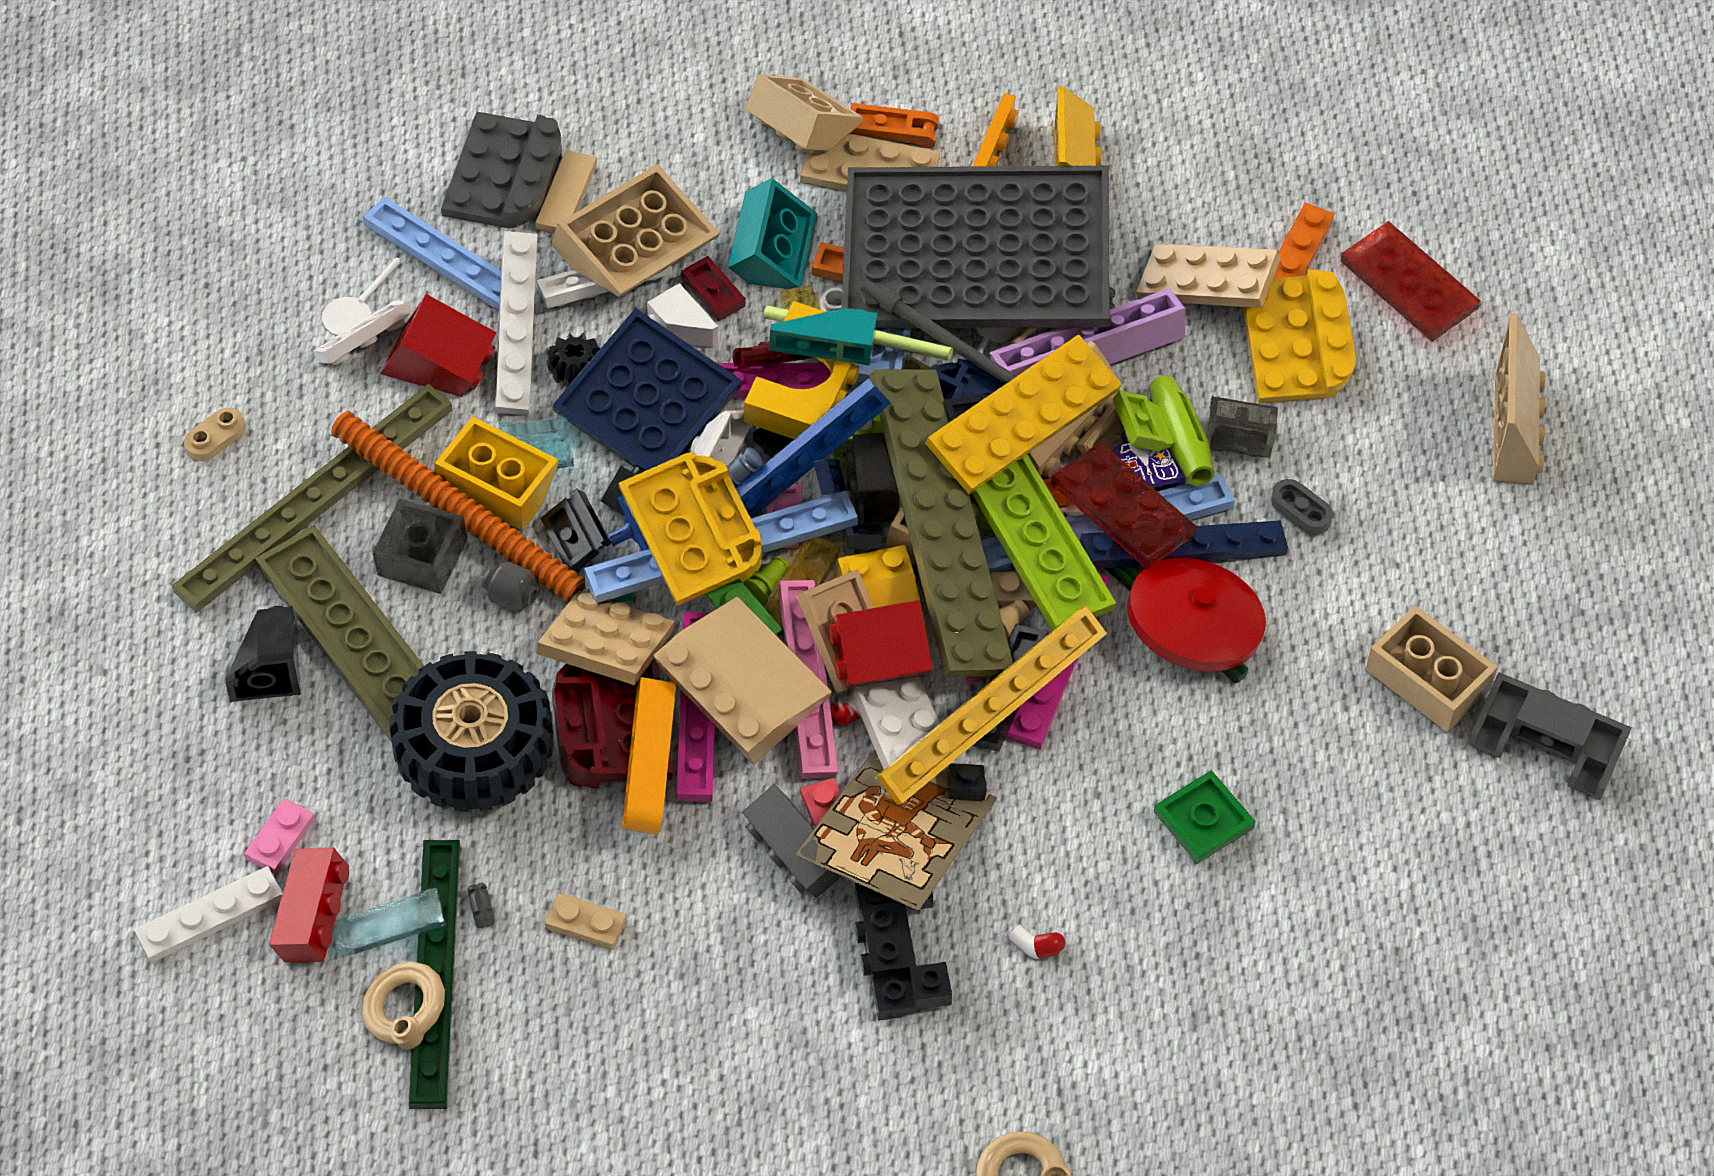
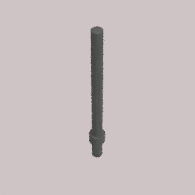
[860,279,1017,384]

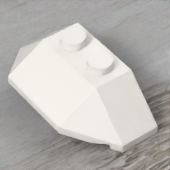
[690,410,757,466]

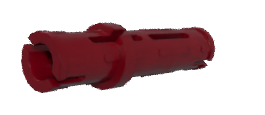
[732,341,814,369]

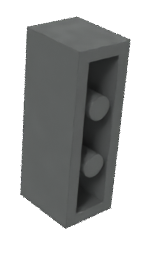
[742,784,842,898]

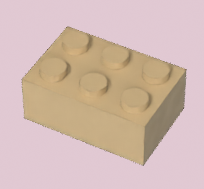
[1365,605,1498,733]

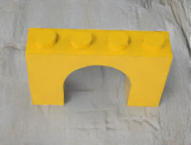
[743,301,860,439]

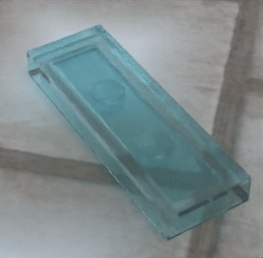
[333,888,446,958]

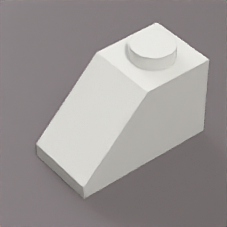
[647,283,719,348]

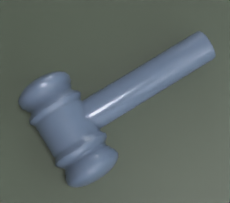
[726,447,763,488]

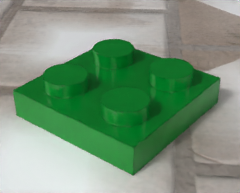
[1154,770,1256,864]

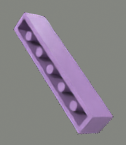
[990,288,1185,376]

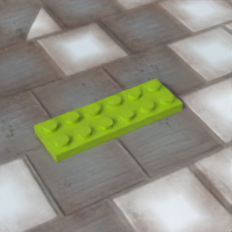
[971,455,1116,631]

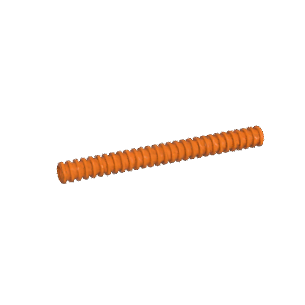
[331,411,585,604]

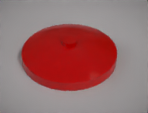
[1127,558,1266,672]

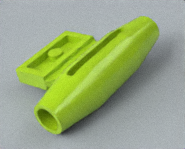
[1113,375,1215,486]

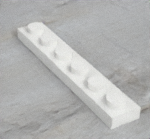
[494,231,537,415]

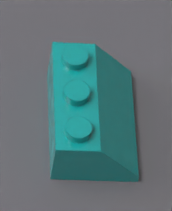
[728,178,817,290]

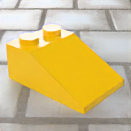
[837,545,931,651]

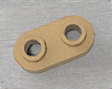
[184,408,246,461]

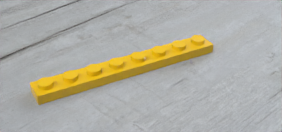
[876,606,1107,805]

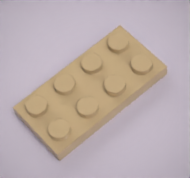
[800,134,940,192]
[1136,243,1281,308]

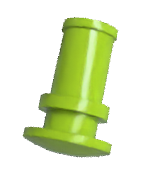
[742,556,790,607]

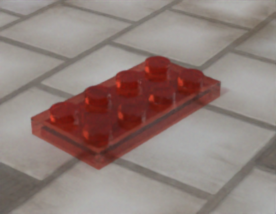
[1340,221,1481,342]
[1051,442,1197,570]

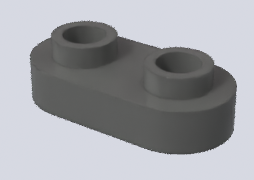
[1271,479,1333,535]

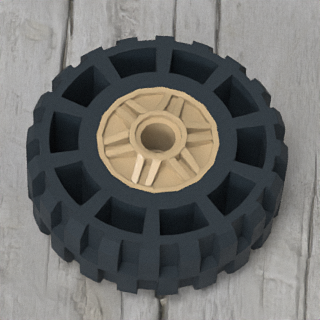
[389,651,554,812]

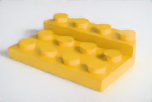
[1243,269,1356,403]
[619,452,762,606]

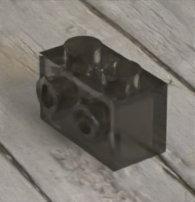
[1205,396,1278,458]

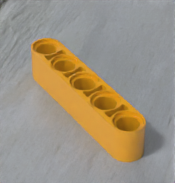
[622,677,676,835]

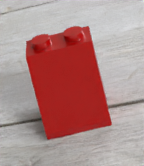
[380,294,497,397]
[828,600,933,688]

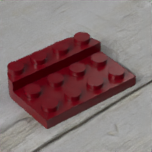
[552,658,674,789]

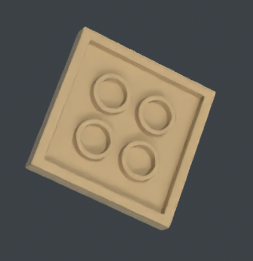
[536,591,675,685]

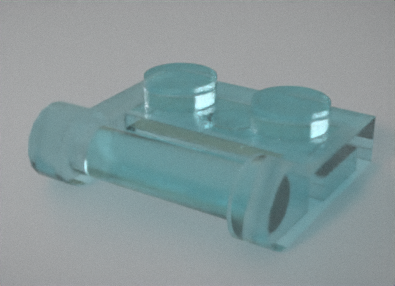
[499,415,574,469]

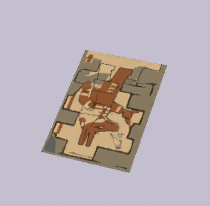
[795,749,997,911]

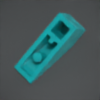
[769,308,877,366]

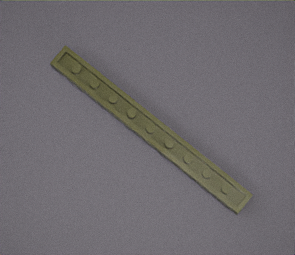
[172,384,453,613]

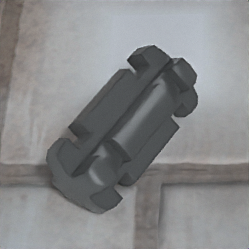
[467,883,495,928]

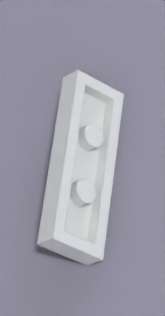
[313,301,412,365]

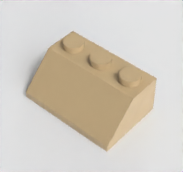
[746,74,863,153]

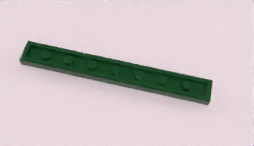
[409,840,460,1109]

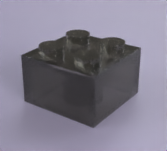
[845,433,900,527]
[372,498,468,594]

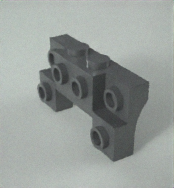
[1468,672,1632,800]

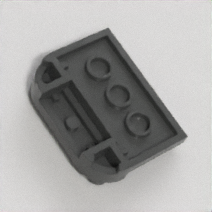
[441,111,562,228]

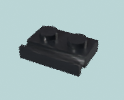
[540,488,611,572]

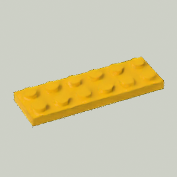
[925,334,1122,494]

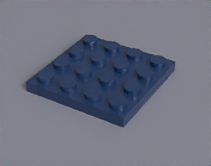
[552,308,742,471]

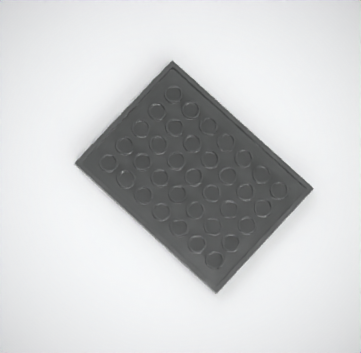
[841,165,1110,328]

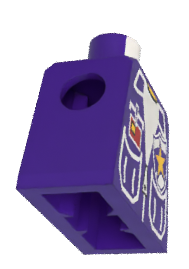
[1113,431,1184,502]

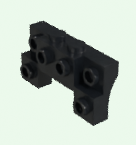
[855,882,952,1021]

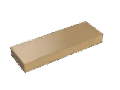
[535,150,597,234]

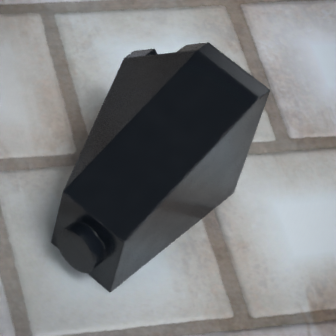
[226,606,301,702]

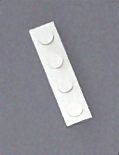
[536,265,673,309]
[134,866,283,963]

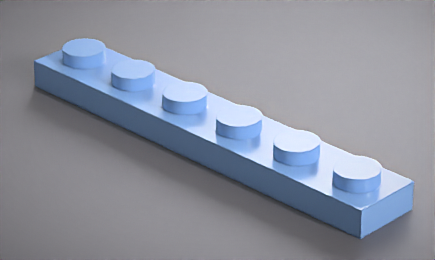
[363,197,535,311]

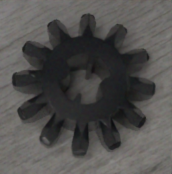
[547,332,601,387]

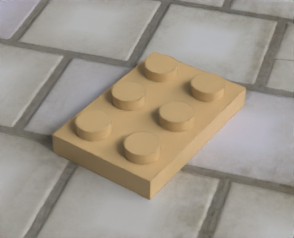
[796,569,874,693]

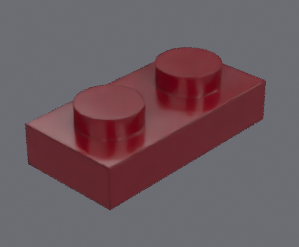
[681,256,746,321]

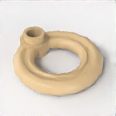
[362,961,445,1050]
[976,1132,1071,1176]

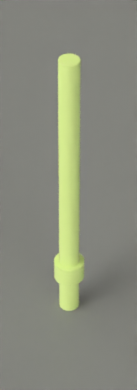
[764,306,953,361]

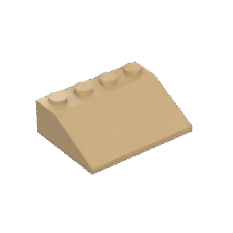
[551,164,720,297]
[1493,313,1546,485]
[653,597,832,765]

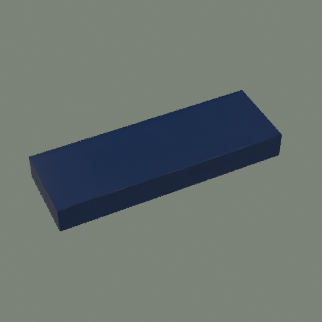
[813,459,846,495]

